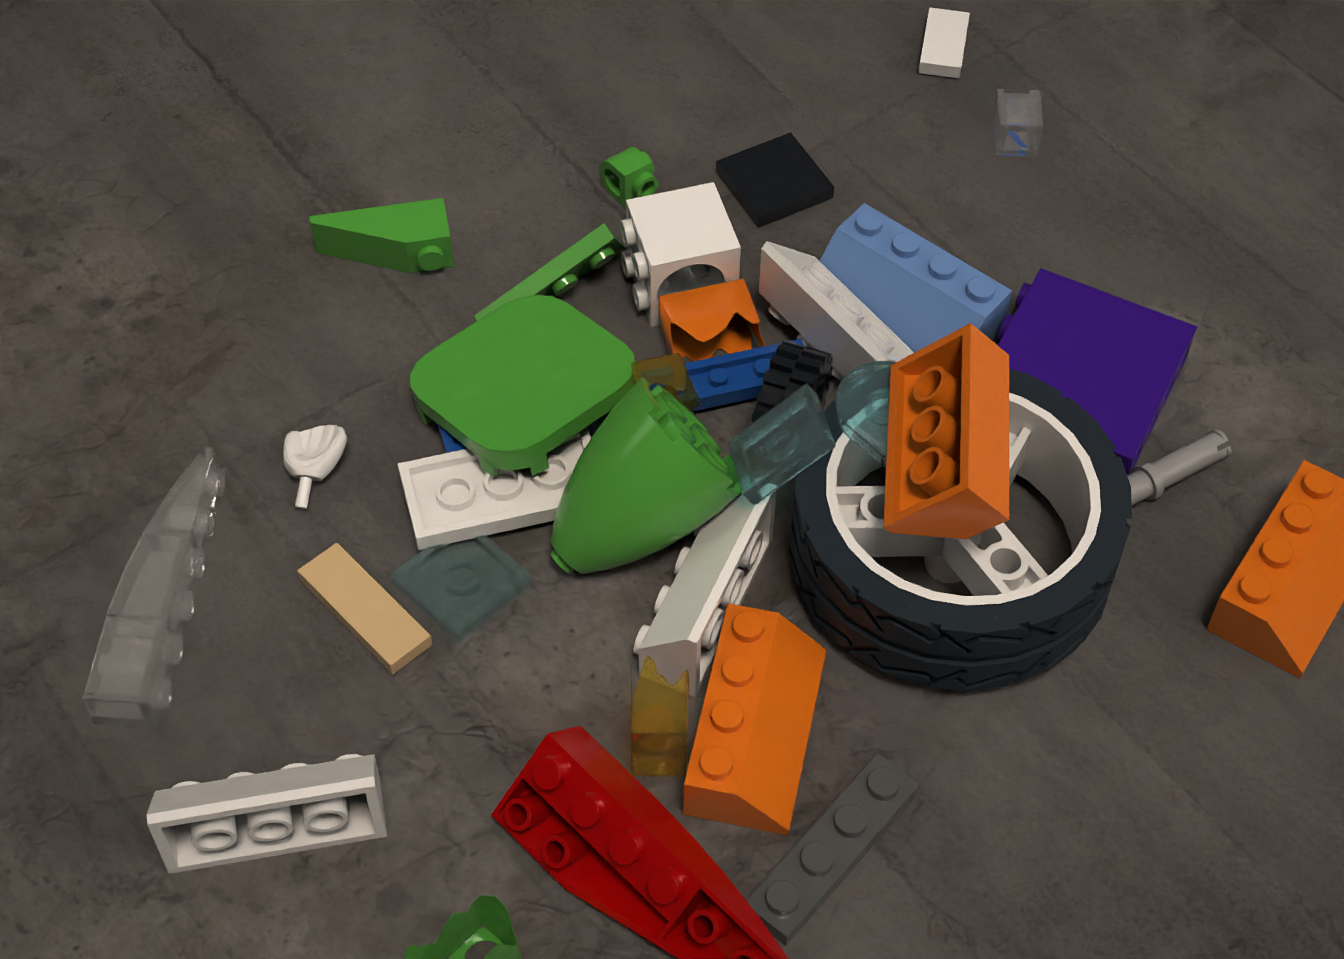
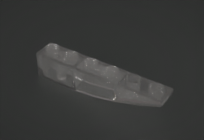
[83,447,226,729]

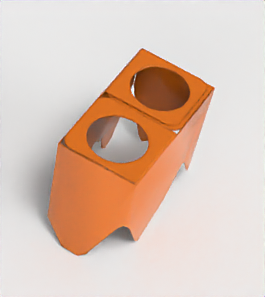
[659,278,765,366]

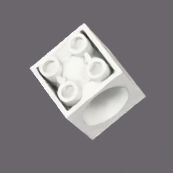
[620,182,741,327]

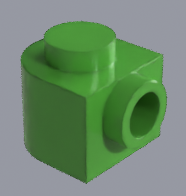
[599,147,658,209]

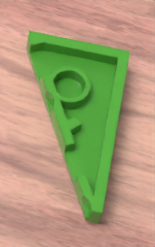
[474,223,627,321]

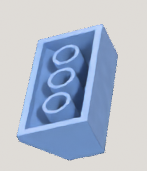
[819,203,1013,353]

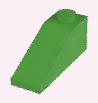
[309,198,454,273]

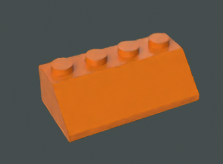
[883,323,1009,539]
[1206,460,1344,679]
[683,603,826,836]

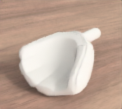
[282,424,347,510]

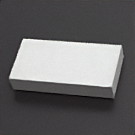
[919,7,970,79]

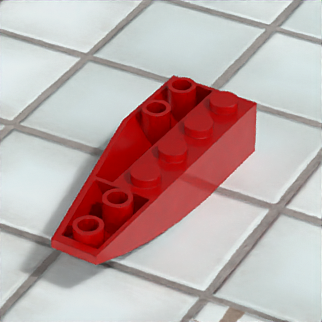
[491,725,789,959]

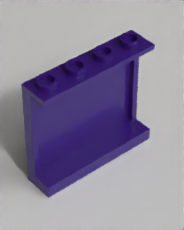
[997,268,1197,475]

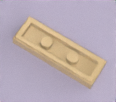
[297,543,432,675]

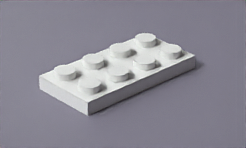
[398,427,591,550]

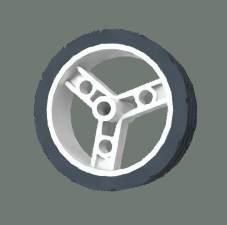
[789,369,1132,691]

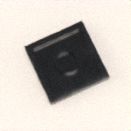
[716,132,835,227]

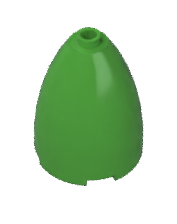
[550,377,749,574]

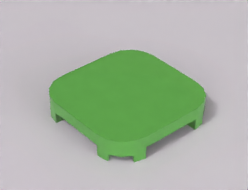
[410,295,639,477]

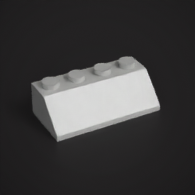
[759,241,914,386]
[633,480,777,697]
[147,754,387,874]

